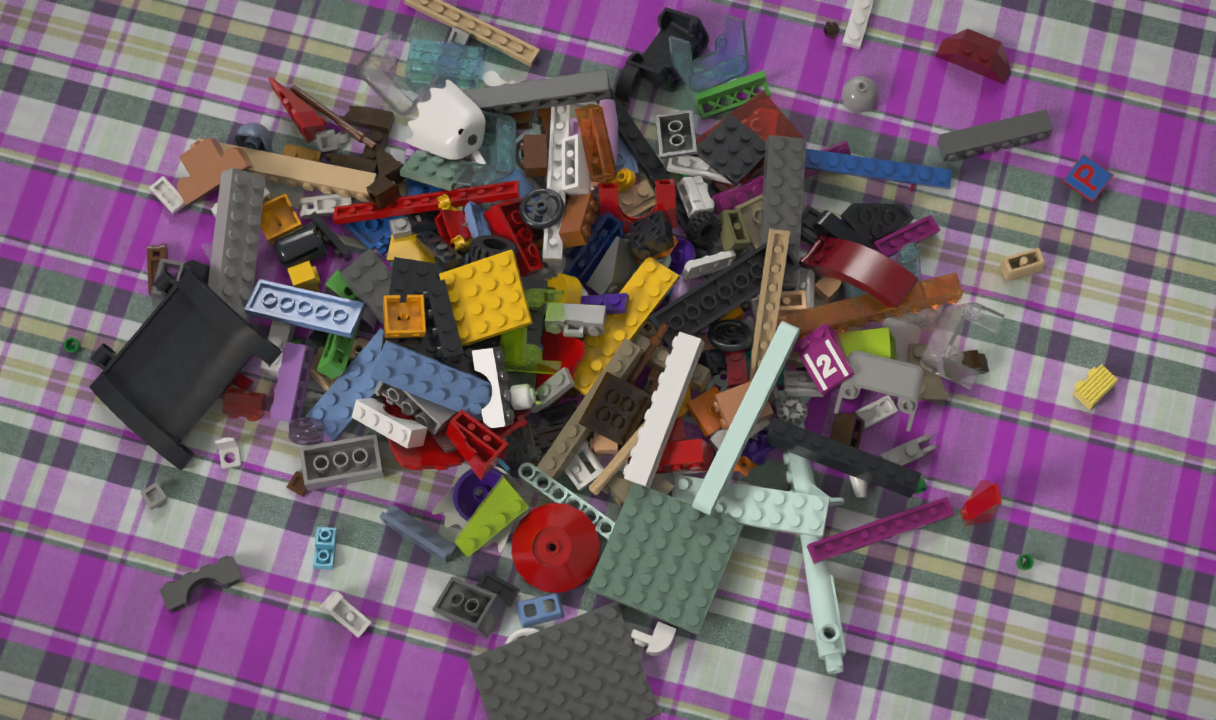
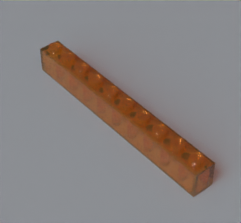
[775,272,963,340]

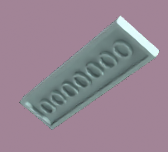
[672,475,830,538]

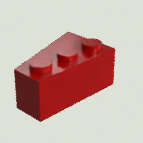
[446,409,509,480]

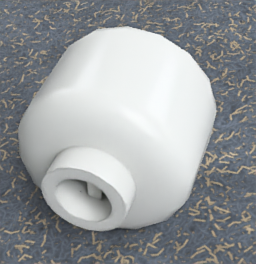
[510,384,536,410]

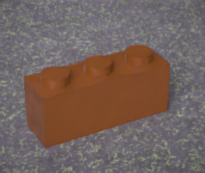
[558,193,598,248]

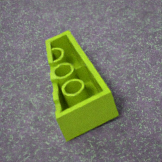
[454,475,529,558]

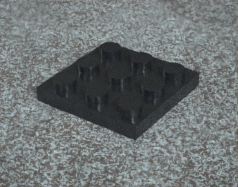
[695,114,766,187]

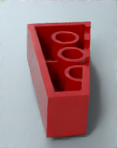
[483,197,543,277]

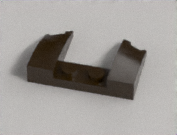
[326,105,395,174]

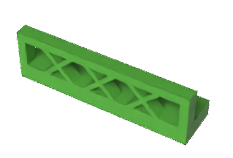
[695,70,771,120]

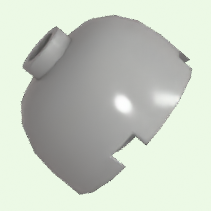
[841,76,878,114]

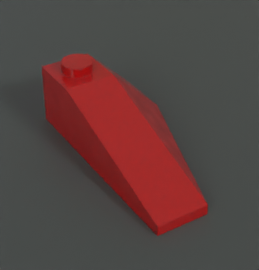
[269,77,327,144]
[961,480,1002,526]

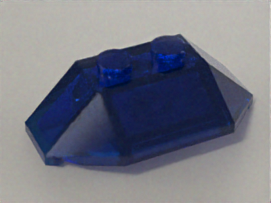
[562,211,624,284]

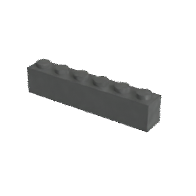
[937,110,1053,162]

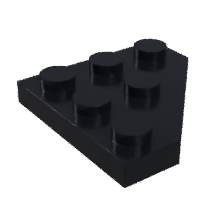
[840,203,914,244]

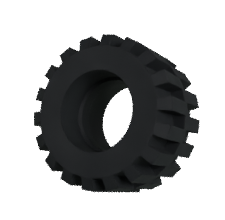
[467,235,519,264]

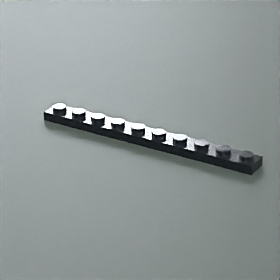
[596,88,706,235]

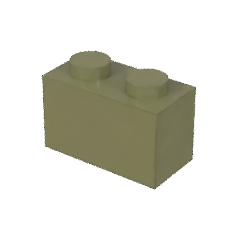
[718,209,751,254]

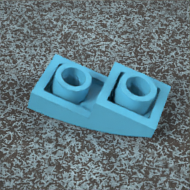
[313,527,337,570]

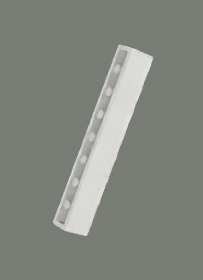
[623,332,705,488]

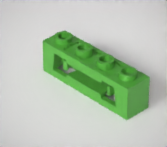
[317,322,360,379]

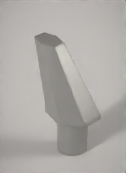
[304,390,323,402]

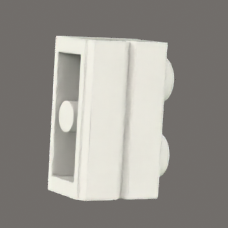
[677,176,714,219]

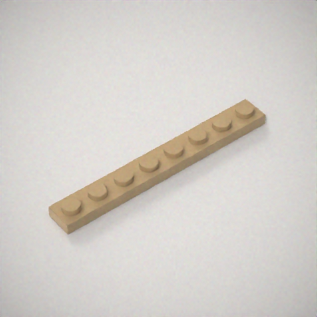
[404,0,540,67]
[748,228,790,382]

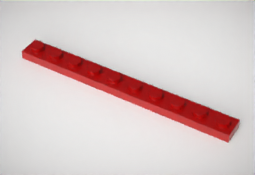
[333,180,520,225]

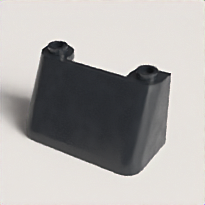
[625,7,709,92]

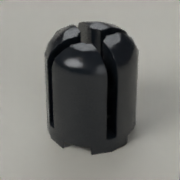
[274,222,328,272]

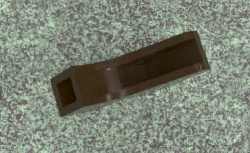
[366,149,406,210]

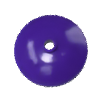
[453,468,503,521]

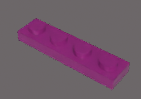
[871,215,940,258]

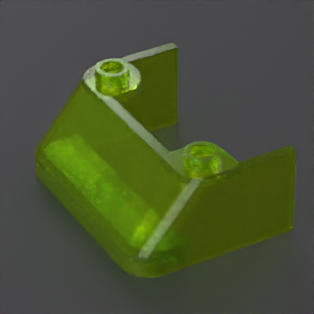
[500,288,564,374]

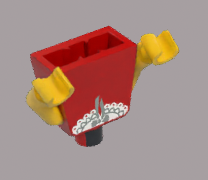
[434,194,472,252]

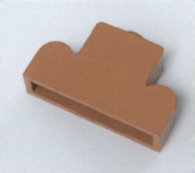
[177,138,253,205]

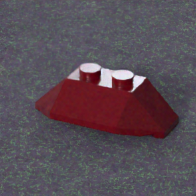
[936,28,1011,84]

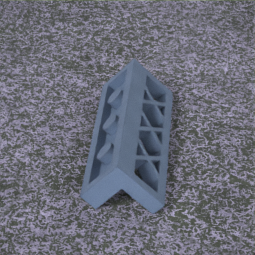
[380,504,457,563]

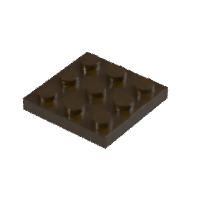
[579,372,652,446]

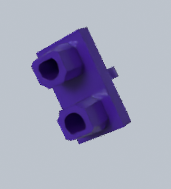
[741,430,777,465]

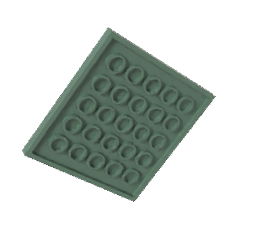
[588,483,743,635]

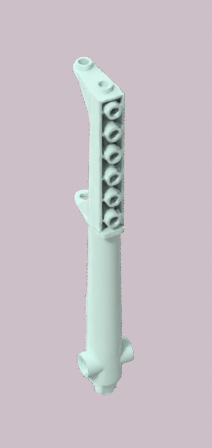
[774,389,846,674]

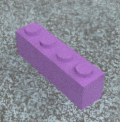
[270,342,315,424]

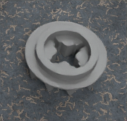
[777,397,808,426]

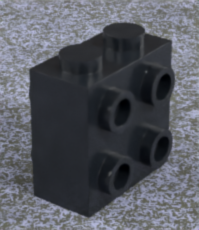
[629,209,674,262]

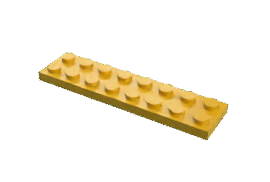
[573,257,680,396]

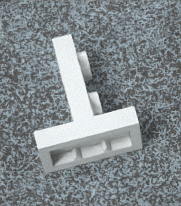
[320,591,371,638]

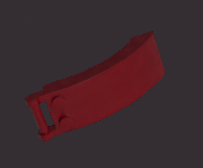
[799,234,919,308]

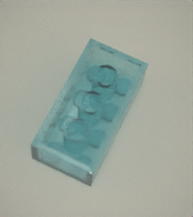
[405,38,485,89]

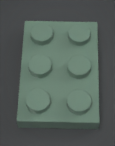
[400,150,468,191]

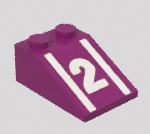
[795,323,855,395]

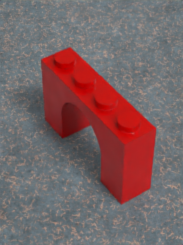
[598,179,677,235]

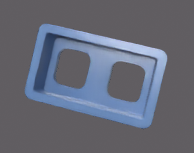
[464,201,493,239]
[516,593,565,628]

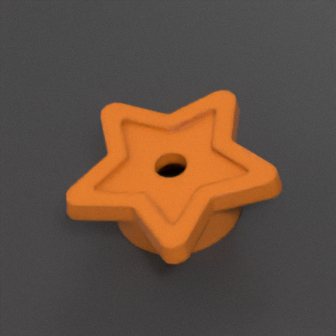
[734,456,757,477]

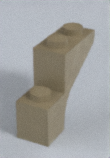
[602,473,674,508]

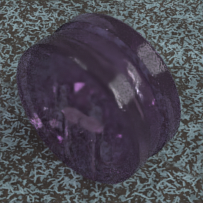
[288,417,325,446]

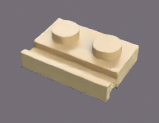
[618,179,656,217]

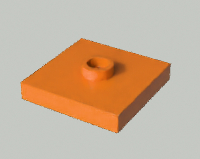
[685,385,722,437]

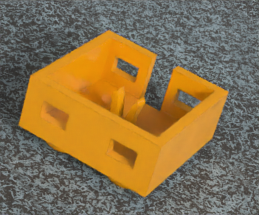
[260,193,302,246]
[383,295,426,338]

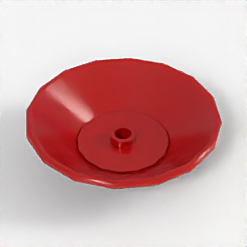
[511,503,600,593]

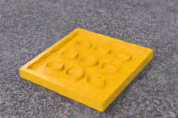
[439,249,533,347]

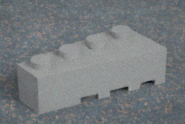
[373,381,456,435]

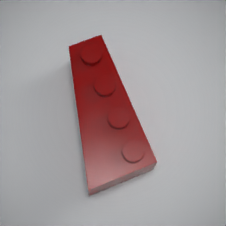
[628,439,714,474]

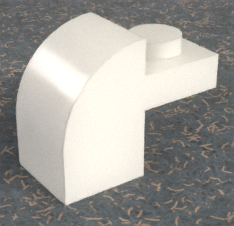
[631,622,676,656]

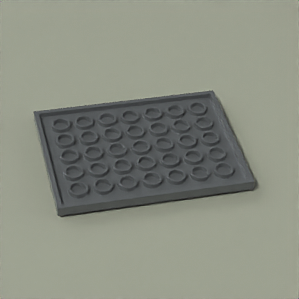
[467,601,661,720]

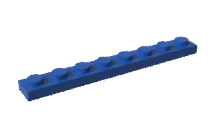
[805,149,952,190]

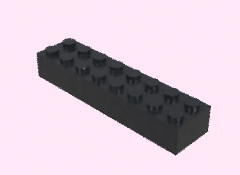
[649,241,800,350]

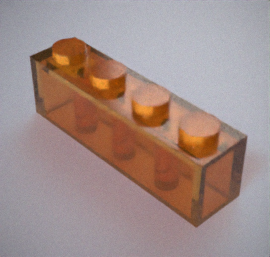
[575,103,618,183]

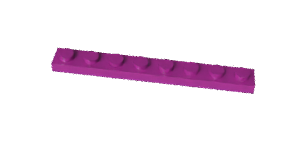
[711,140,851,215]
[806,497,955,564]

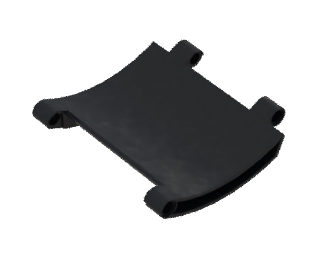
[89,268,282,470]

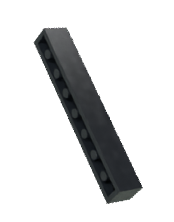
[764,417,922,498]

